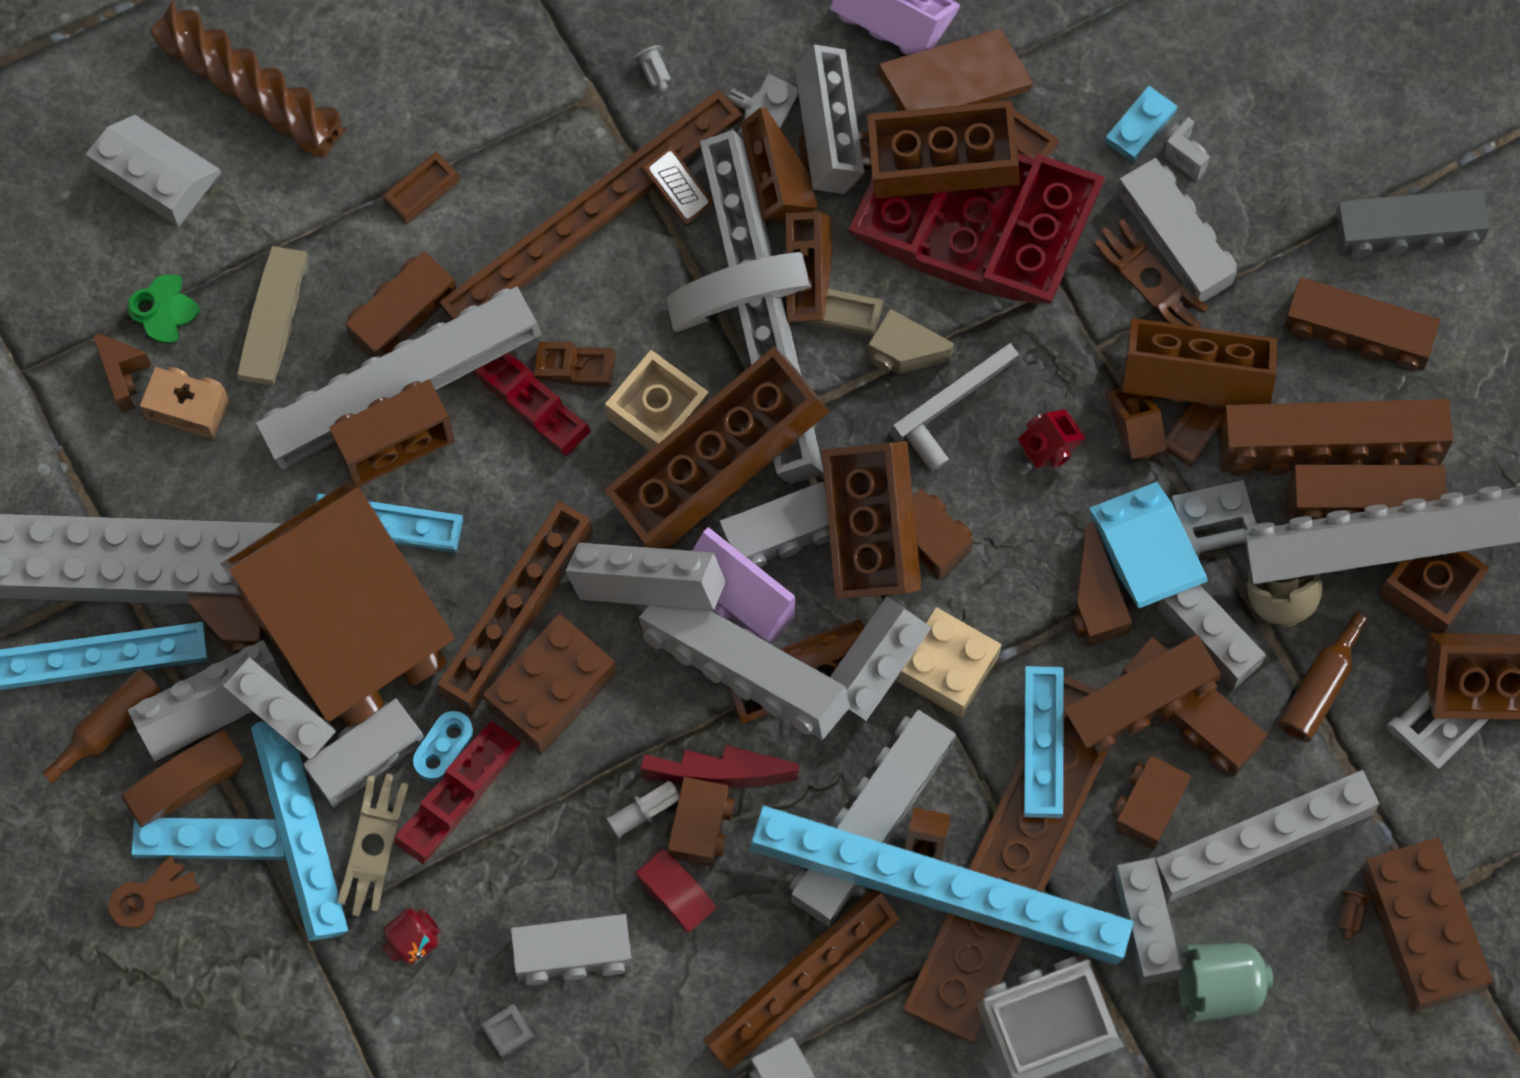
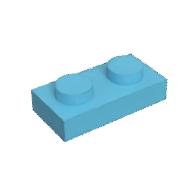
[1105,86,1177,163]

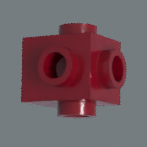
[1017,409,1086,468]

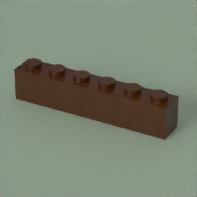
[437,501,593,715]

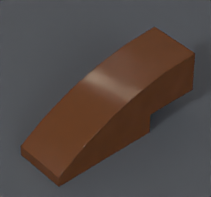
[121,729,244,828]

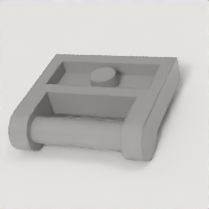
[1171,480,1257,557]
[1387,690,1489,773]

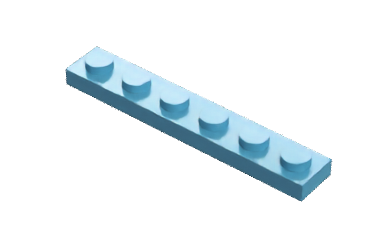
[0,622,209,690]
[251,722,348,941]

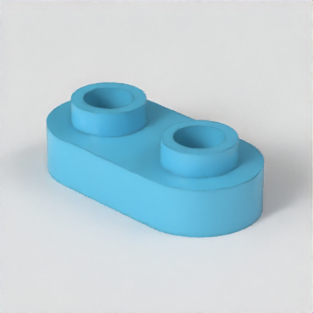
[413,711,473,782]

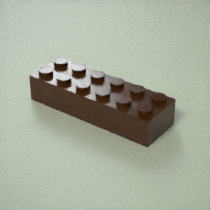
[604,346,830,549]
[1218,399,1453,476]

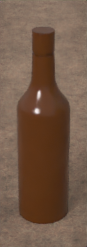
[1278,612,1368,742]
[42,668,162,784]

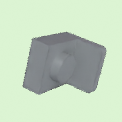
[1163,117,1210,182]

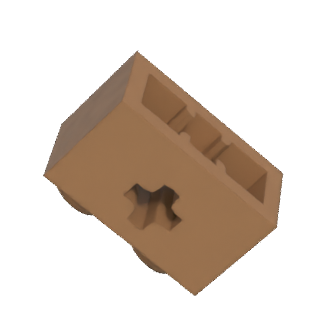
[140,367,229,439]

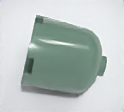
[1177,943,1273,1022]

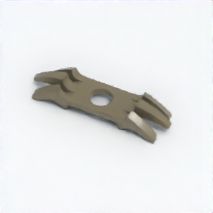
[337,773,408,917]

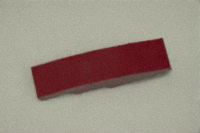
[471,352,591,456]
[393,721,521,865]
[641,745,799,788]

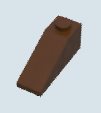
[740,107,818,222]
[786,211,833,322]
[1071,521,1132,647]

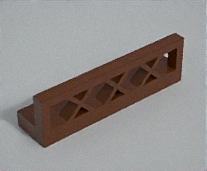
[725,619,865,724]

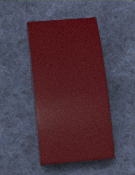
[634,849,717,932]

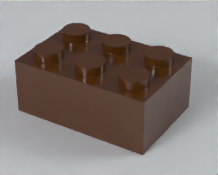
[329,379,455,487]
[483,613,617,754]

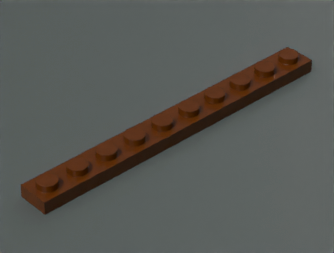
[439,89,742,320]

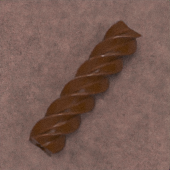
[150,1,347,158]

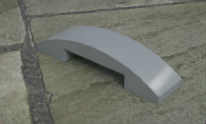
[666,252,810,332]

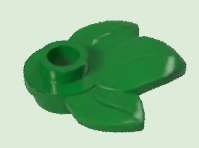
[127,274,200,344]

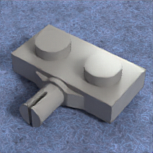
[728,74,799,141]

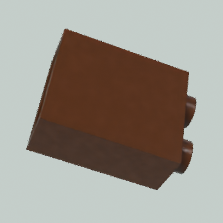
[221,482,456,727]

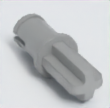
[607,781,680,838]

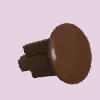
[1338,890,1374,940]

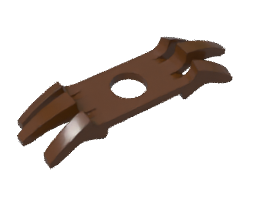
[1094,219,1209,327]

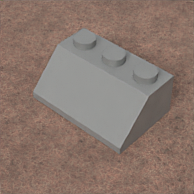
[85,115,221,227]

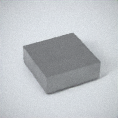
[481,1004,534,1059]

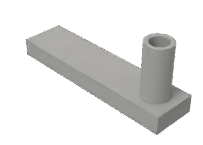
[889,343,1019,472]

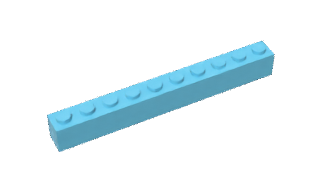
[749,806,1134,965]

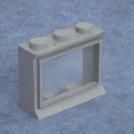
[975,956,1124,1078]

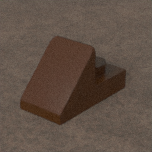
[93,333,151,413]

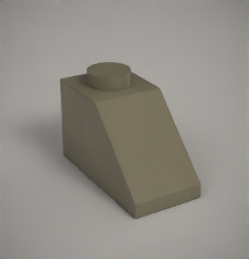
[868,309,954,374]

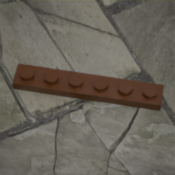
[703,889,899,1072]

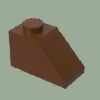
[1105,387,1167,459]
[188,594,265,654]
[905,807,951,861]

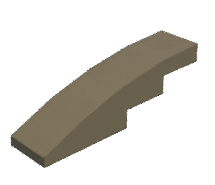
[237,246,308,385]

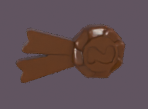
[108,856,201,929]

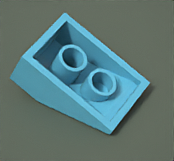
[1089,482,1208,608]

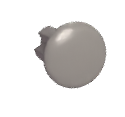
[633,46,671,91]

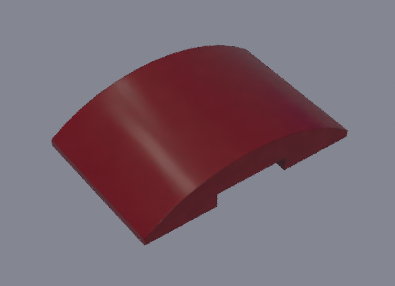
[848,153,1105,304]

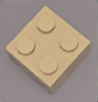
[605,350,709,451]
[897,607,1001,719]

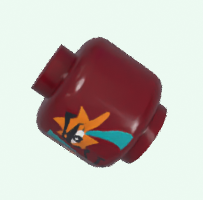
[382,908,441,965]

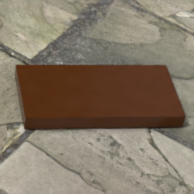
[877,28,1034,111]

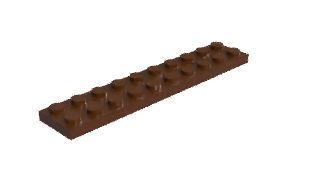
[903,675,1110,1045]

